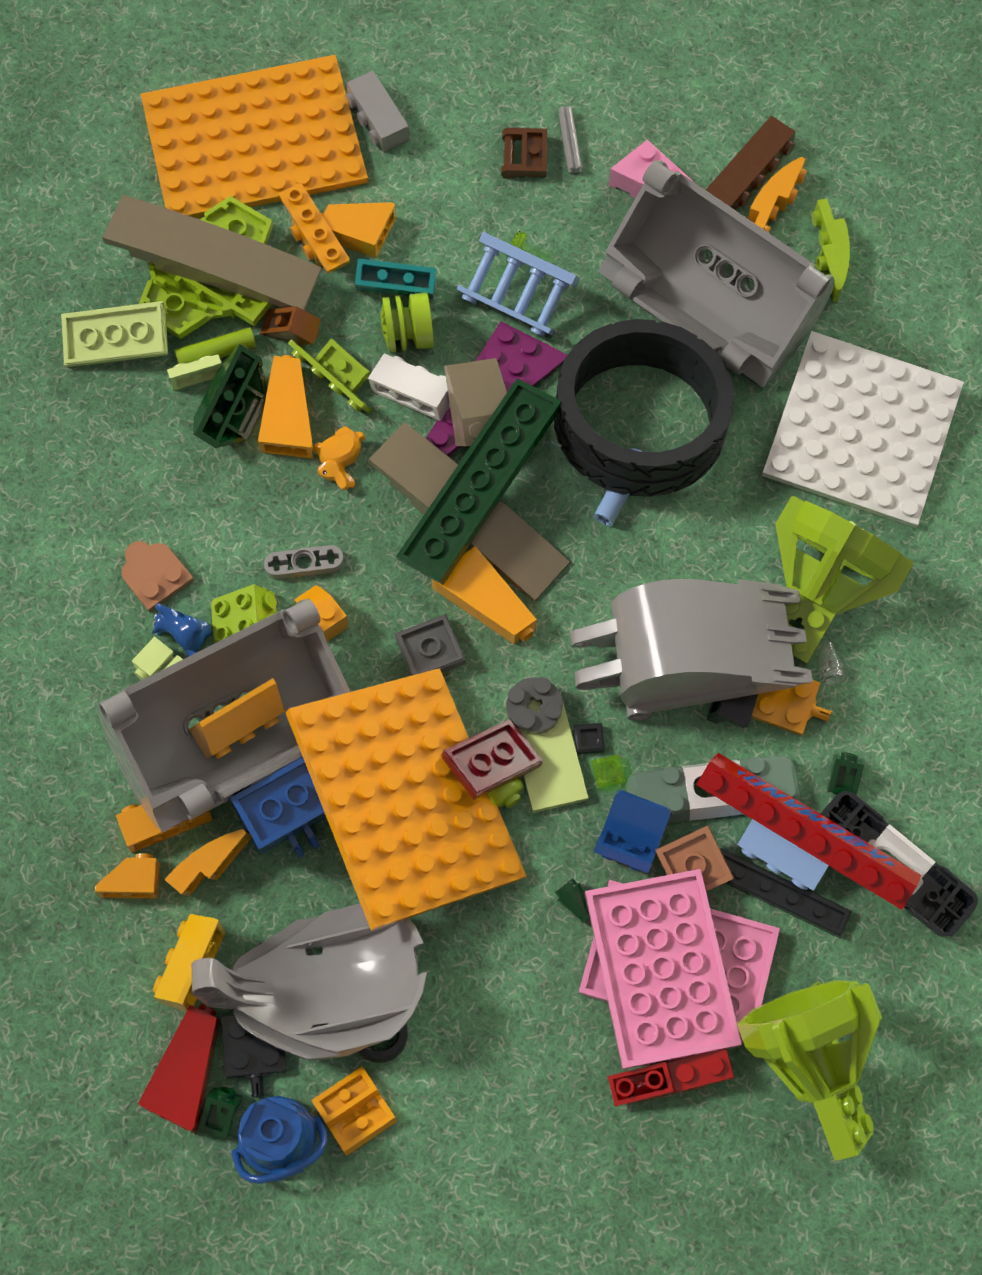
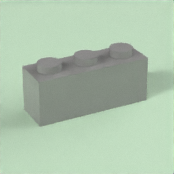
[345,71,409,152]

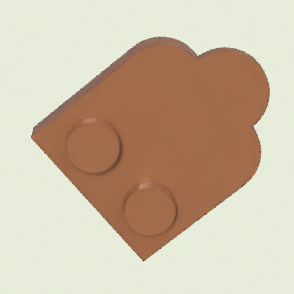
[122,541,194,613]

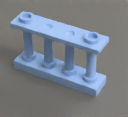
[457,232,581,337]

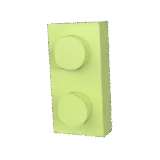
[167,354,222,391]

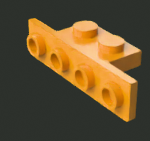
[278,183,350,274]

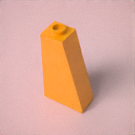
[258,355,314,459]
[431,546,537,644]

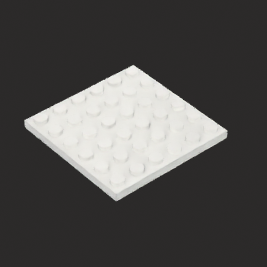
[761,331,964,528]

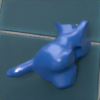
[152,603,212,657]

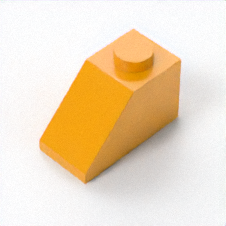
[294,585,349,642]
[95,853,161,899]

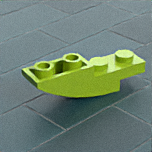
[811,198,850,302]

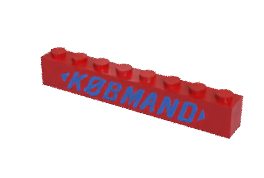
[696,753,922,910]

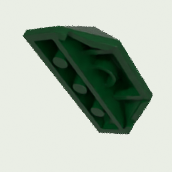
[193,344,267,448]

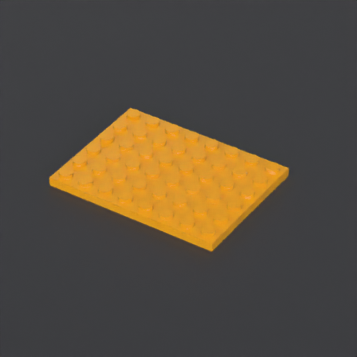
[141,55,368,218]
[286,668,527,931]

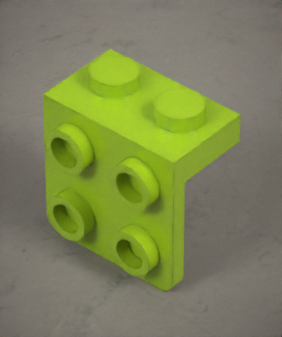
[211,584,277,644]

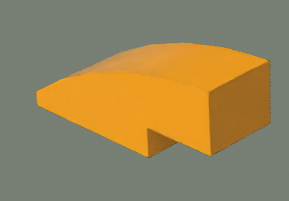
[164,829,252,896]

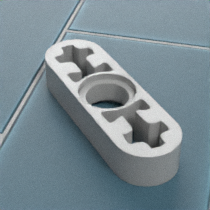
[264,545,344,580]

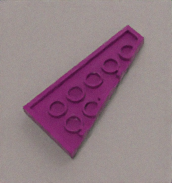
[425,321,567,457]

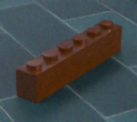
[706,116,796,210]

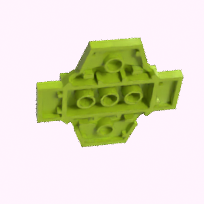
[139,196,273,339]

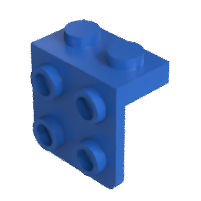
[594,790,671,873]

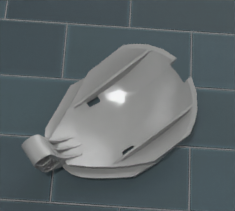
[191,903,427,1061]

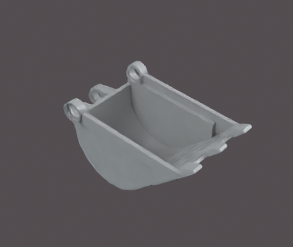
[570,579,813,721]

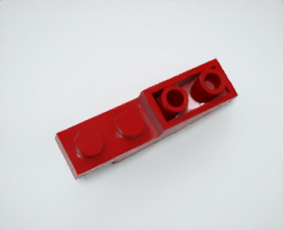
[608,1048,735,1107]

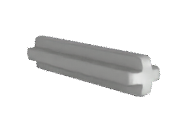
[559,106,582,174]

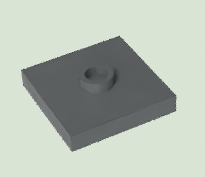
[394,614,466,676]

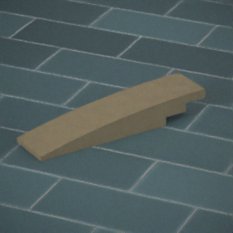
[102,195,322,310]
[369,422,570,602]

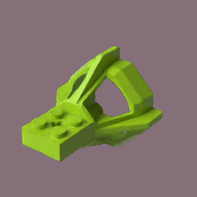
[775,496,914,664]
[737,980,882,1161]

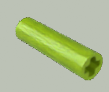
[174,327,257,364]

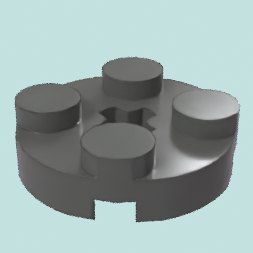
[506,677,563,735]

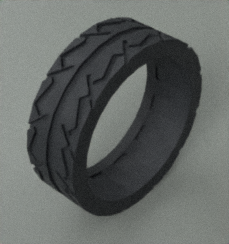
[554,319,734,497]

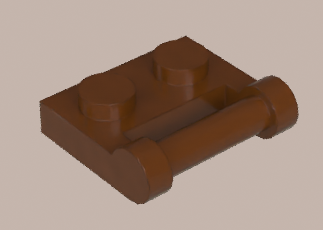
[501,128,547,178]

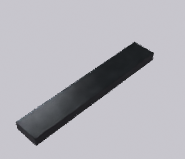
[720,848,852,938]

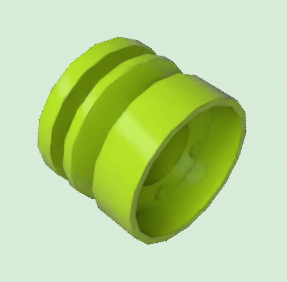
[380,292,434,354]

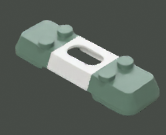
[626,755,800,825]

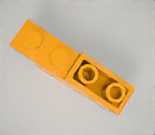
[748,157,807,233]

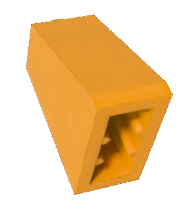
[321,202,396,258]

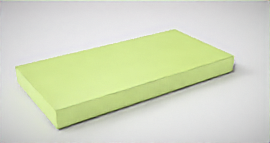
[61,301,168,367]
[519,692,588,813]

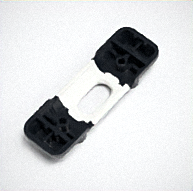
[820,791,978,938]

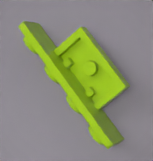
[288,338,373,414]

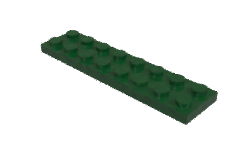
[396,378,562,585]

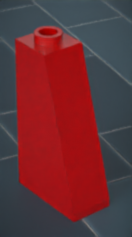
[138,1004,220,1134]

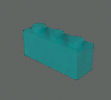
[355,258,437,299]

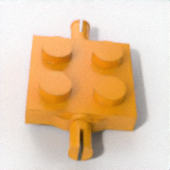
[751,680,832,736]

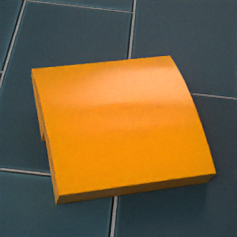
[311,1066,398,1156]

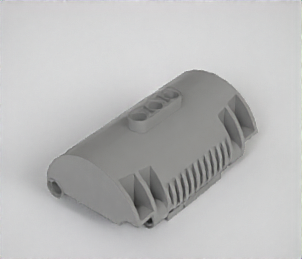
[598,160,834,387]
[97,599,351,832]

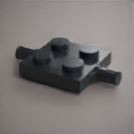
[221,1015,286,1097]

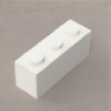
[368,353,450,421]

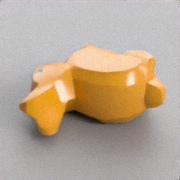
[314,426,366,490]

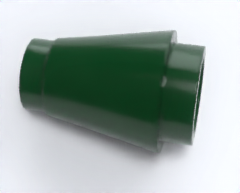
[555,878,590,923]

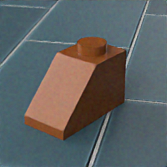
[260,306,321,345]

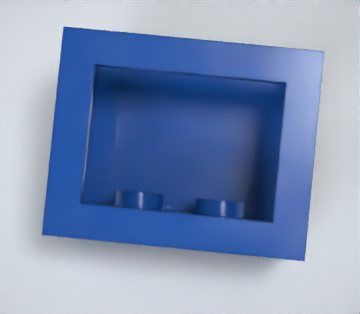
[230,757,327,858]

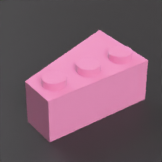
[609,140,694,198]

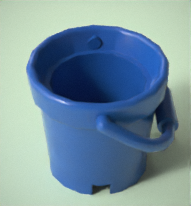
[231,1096,327,1184]

